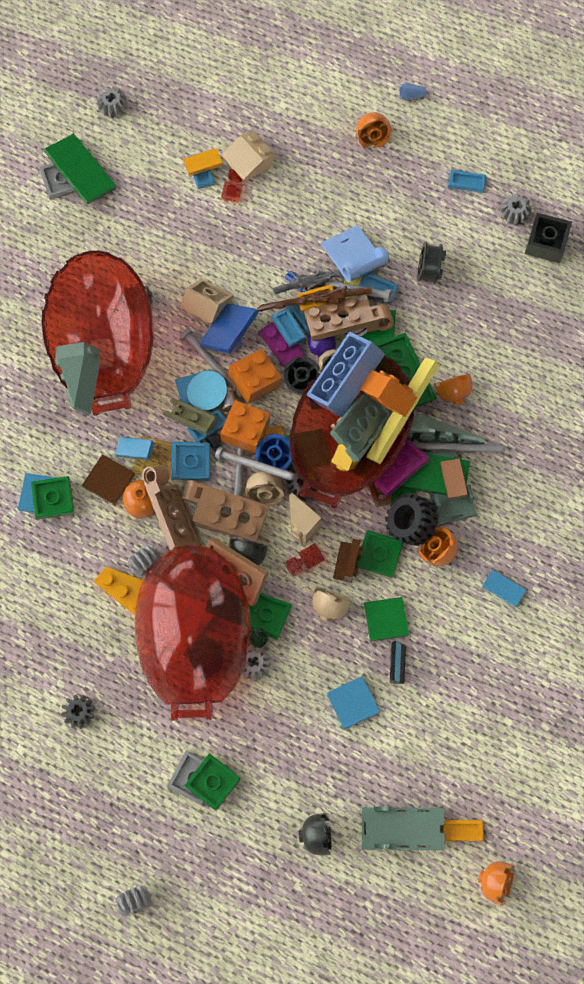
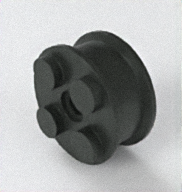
[417,241,446,284]

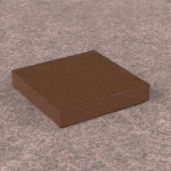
[82,454,135,506]

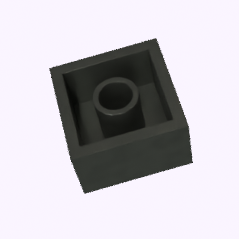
[525,213,572,263]

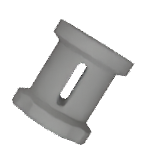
[223,387,236,412]

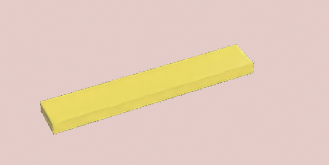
[366,358,440,464]

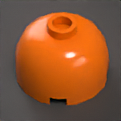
[356,112,392,148]
[434,373,473,405]
[123,480,155,519]
[418,526,458,566]
[478,861,515,906]

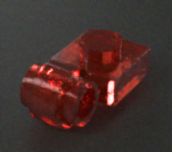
[221,169,243,203]
[286,543,325,576]

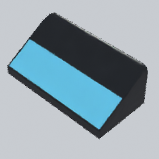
[389,641,406,684]

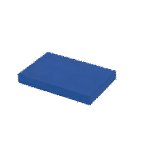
[199,303,258,354]

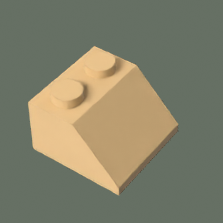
[221,130,276,180]
[180,279,233,324]
[289,493,321,545]

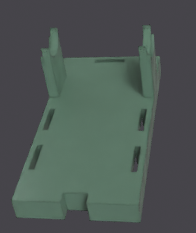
[330,392,392,462]
[423,450,477,526]
[362,806,445,851]

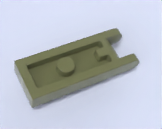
[162,398,216,435]

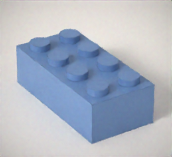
[306,332,385,418]

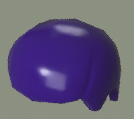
[308,336,336,357]

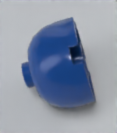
[256,434,294,470]

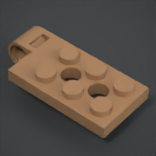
[304,295,394,341]
[142,466,201,550]
[181,480,269,543]
[180,537,269,606]

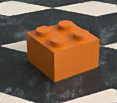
[228,349,282,404]
[359,370,418,417]
[220,400,270,454]

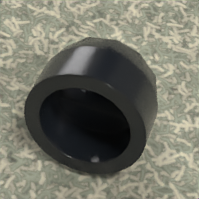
[206,433,222,450]

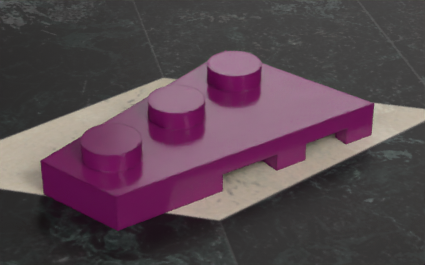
[258,322,303,369]
[374,435,429,497]

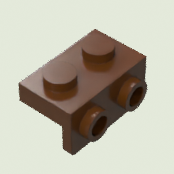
[333,539,363,583]

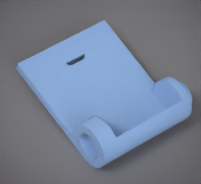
[321,225,389,282]

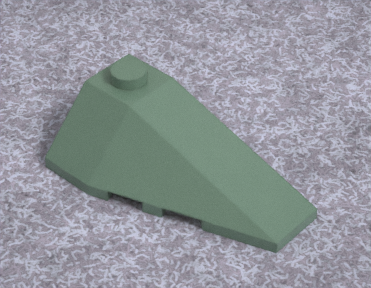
[55,342,100,416]
[407,414,485,444]

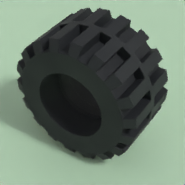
[385,494,439,546]

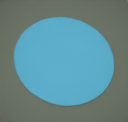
[187,371,227,410]

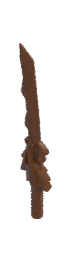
[257,285,372,312]

